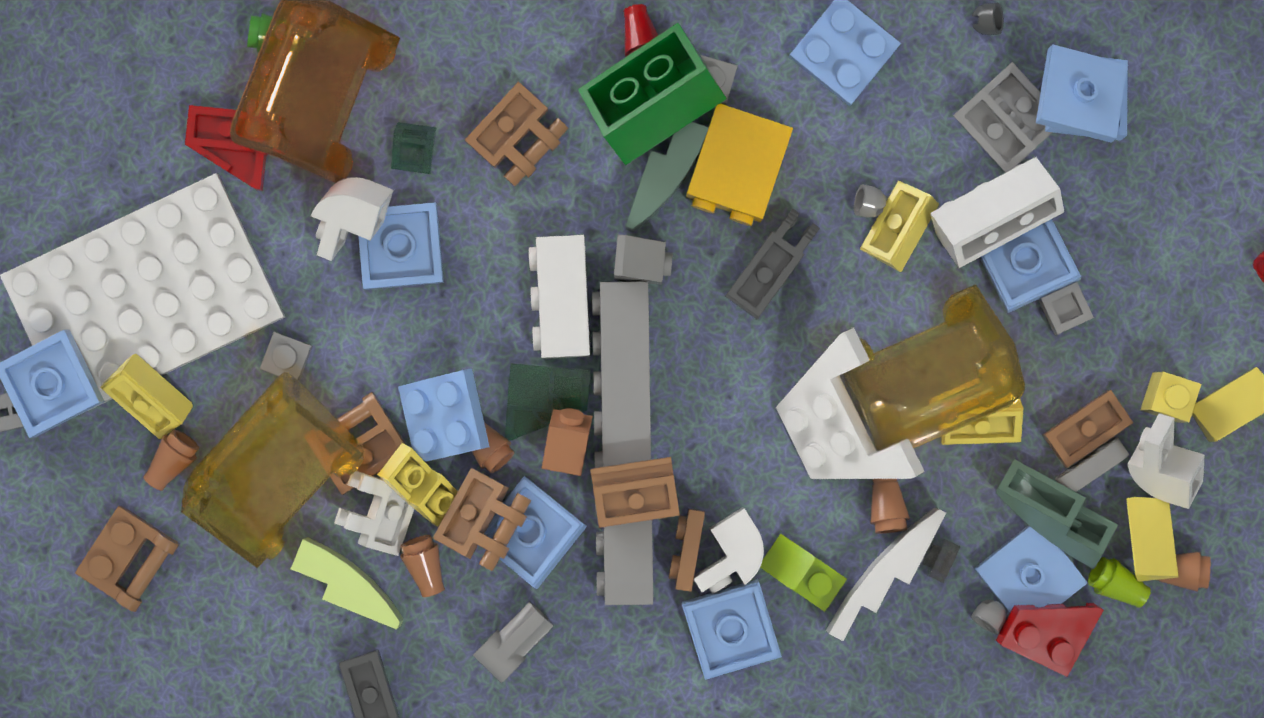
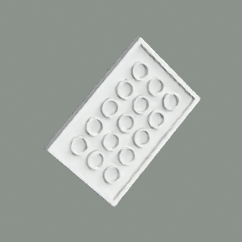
[0,173,285,411]

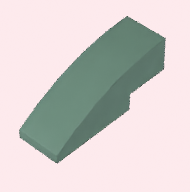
[626,122,709,232]
[996,459,1118,569]

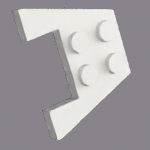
[776,327,924,479]

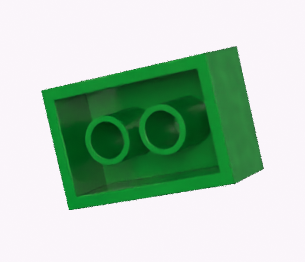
[578,22,727,166]

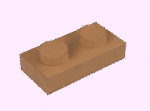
[1042,390,1133,468]
[669,508,705,592]

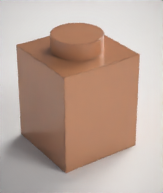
[542,408,593,476]

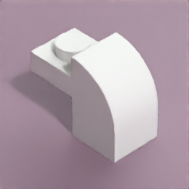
[311,177,393,261]
[1128,413,1205,509]
[694,507,764,594]

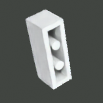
[930,157,1064,268]
[529,235,590,359]

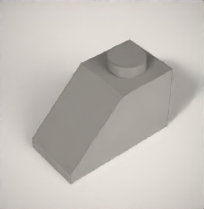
[614,234,673,285]

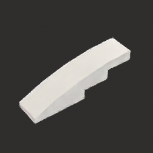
[826,508,946,641]

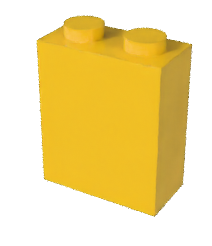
[686,104,793,226]

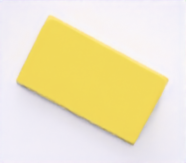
[860,180,939,272]
[100,354,193,439]
[1192,367,1264,442]
[940,394,1023,445]
[1126,497,1179,582]

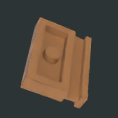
[590,457,680,528]

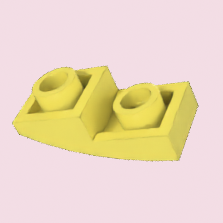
[377,443,458,527]

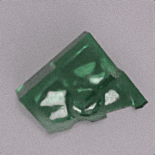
[505,363,591,440]

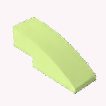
[291,537,403,629]

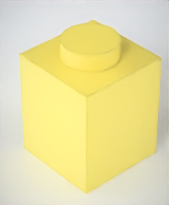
[1140,371,1202,423]

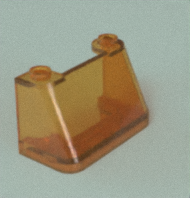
[230,0,400,184]

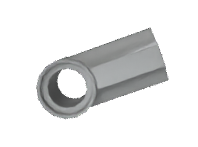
[473,601,554,683]

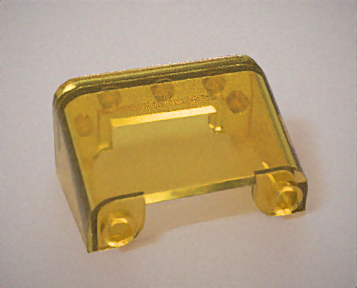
[840,284,1025,451]
[181,371,364,568]

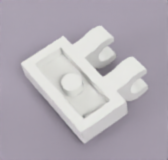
[334,470,414,556]

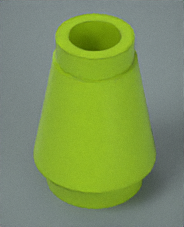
[1088,557,1151,608]

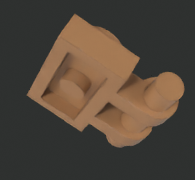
[465,81,569,187]
[433,468,531,571]

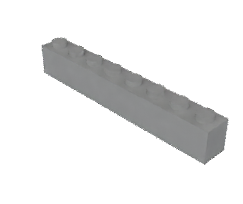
[592,282,653,605]

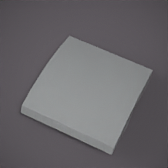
[953,62,1053,173]

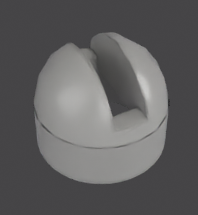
[854,184,887,218]
[971,599,1007,634]

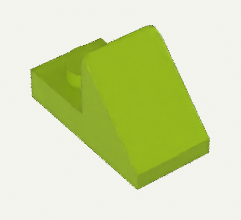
[760,533,847,612]

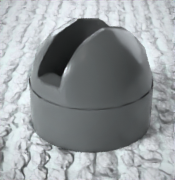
[972,2,1004,35]

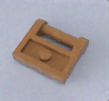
[305,392,406,495]
[75,505,179,612]

